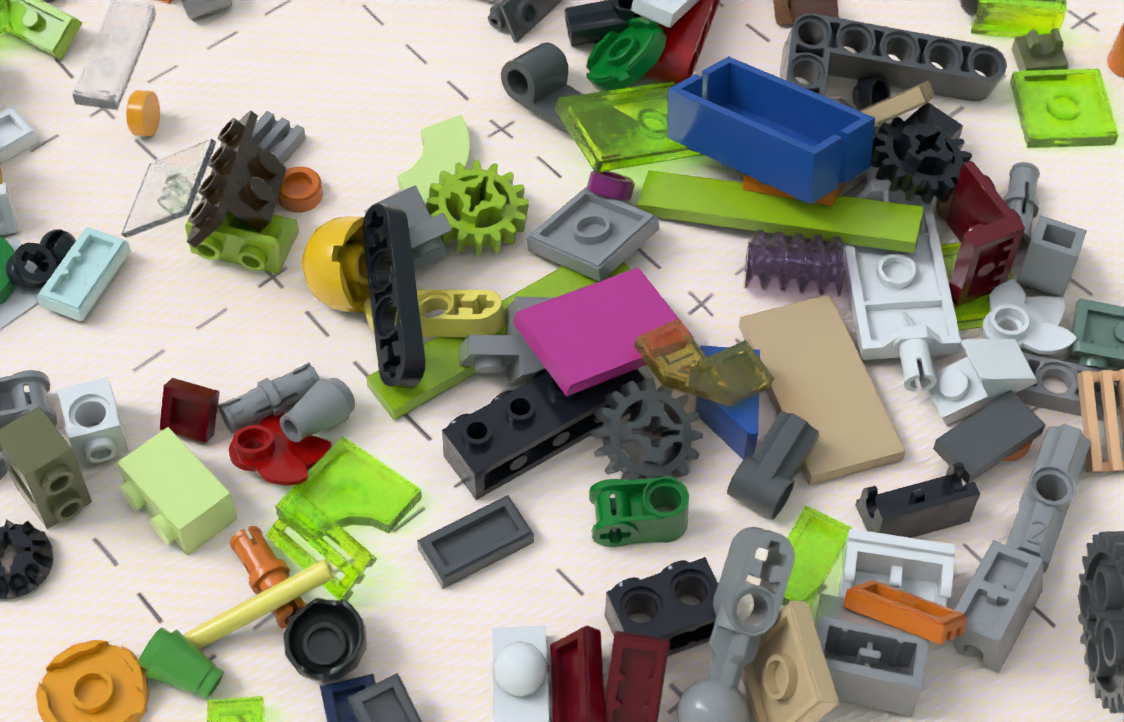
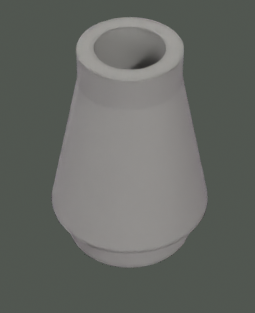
[280,378,355,442]

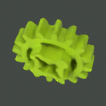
[426,160,529,256]

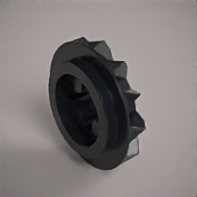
[0,519,53,599]

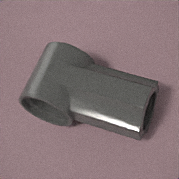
[727,410,820,520]

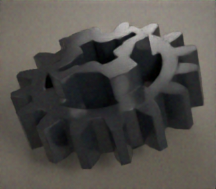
[871,115,972,205]

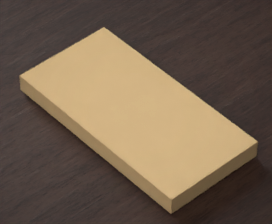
[739,294,906,486]

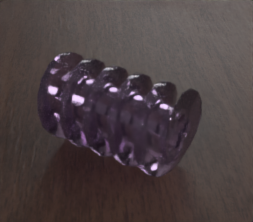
[743,229,845,297]

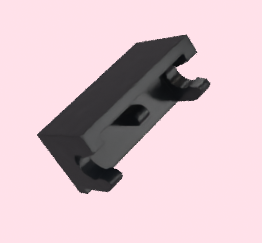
[855,462,980,538]

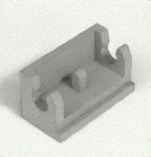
[953,540,1043,673]

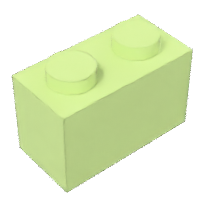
[117,427,237,556]

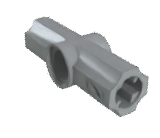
[1006,423,1091,573]

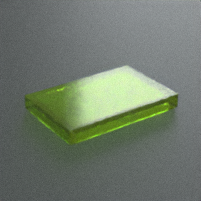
[555,82,703,173]

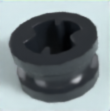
[5,242,56,292]

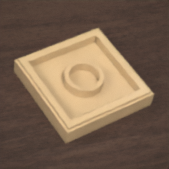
[860,80,935,127]
[742,601,839,722]

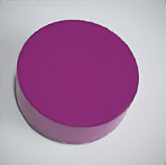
[587,169,635,201]

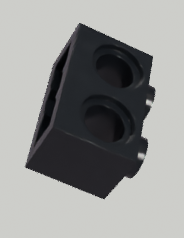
[604,557,718,656]

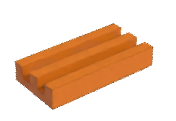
[843,580,968,645]

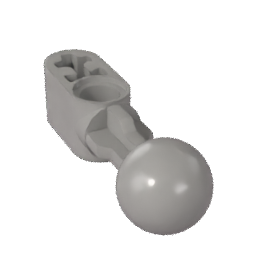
[677,527,795,722]

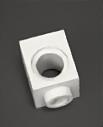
[58,376,129,465]

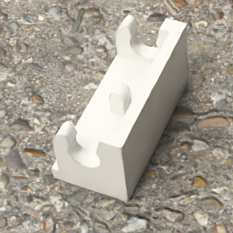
[838,529,956,607]

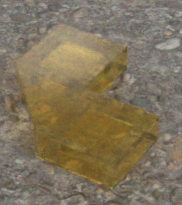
[634,318,774,406]

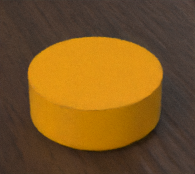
[126,90,160,136]

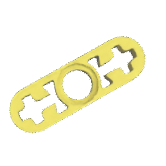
[364,290,506,337]

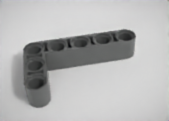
[779,13,1007,101]

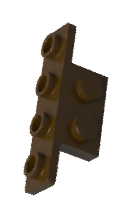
[187,110,286,248]

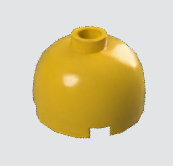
[301,216,370,312]

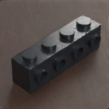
[442,369,645,500]

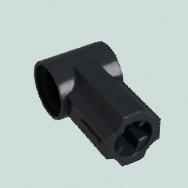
[564,0,643,46]

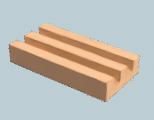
[1077,369,1124,473]

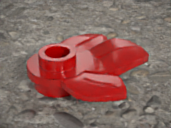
[229,412,332,486]

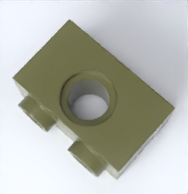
[0,406,92,530]

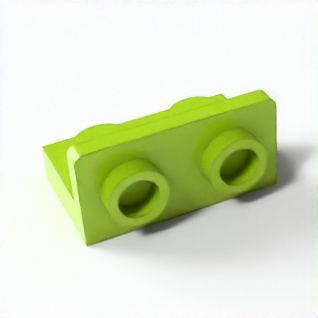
[185,210,299,274]

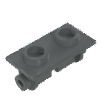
[488,0,562,43]

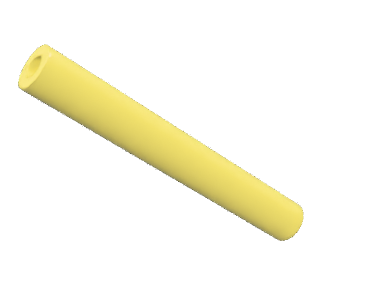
[184,558,336,650]

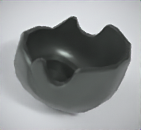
[283,598,367,682]

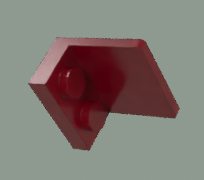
[947,161,1025,307]

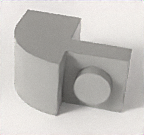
[364,185,452,270]
[1016,215,1087,297]
[459,297,555,385]

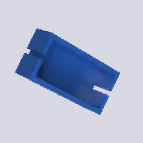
[667,57,875,204]

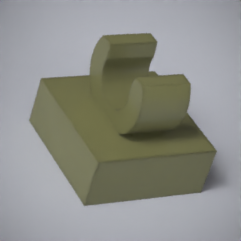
[1011,28,1069,81]

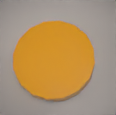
[36,640,150,722]

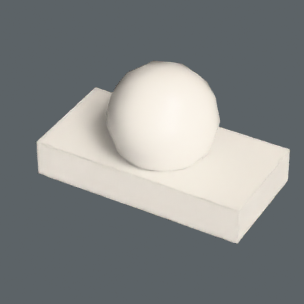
[492,626,549,722]

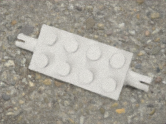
[841,166,961,392]

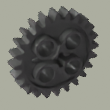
[1078,531,1124,713]

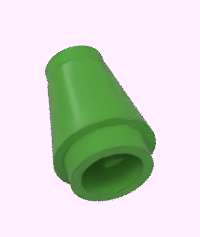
[138,627,225,700]

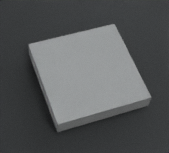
[526,187,659,282]

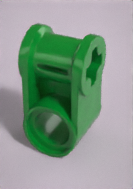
[589,476,689,547]

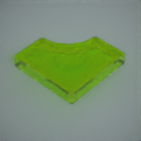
[275,436,422,542]

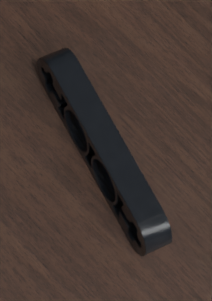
[363,203,425,389]

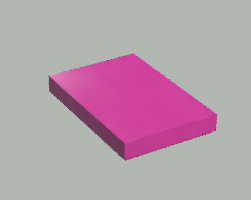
[513,267,694,397]

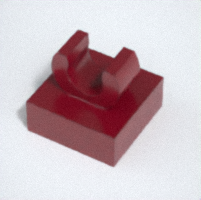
[159,377,220,443]

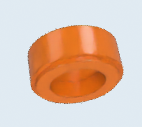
[277,166,323,212]

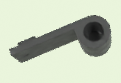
[501,42,636,152]

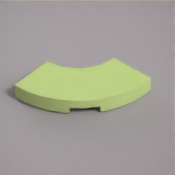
[397,114,470,205]

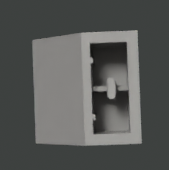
[815,593,929,717]

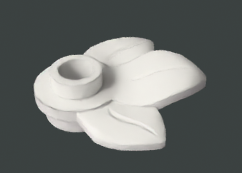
[982,279,1076,354]

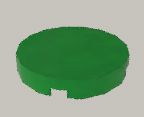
[586,17,667,93]

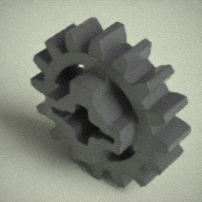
[591,378,703,480]

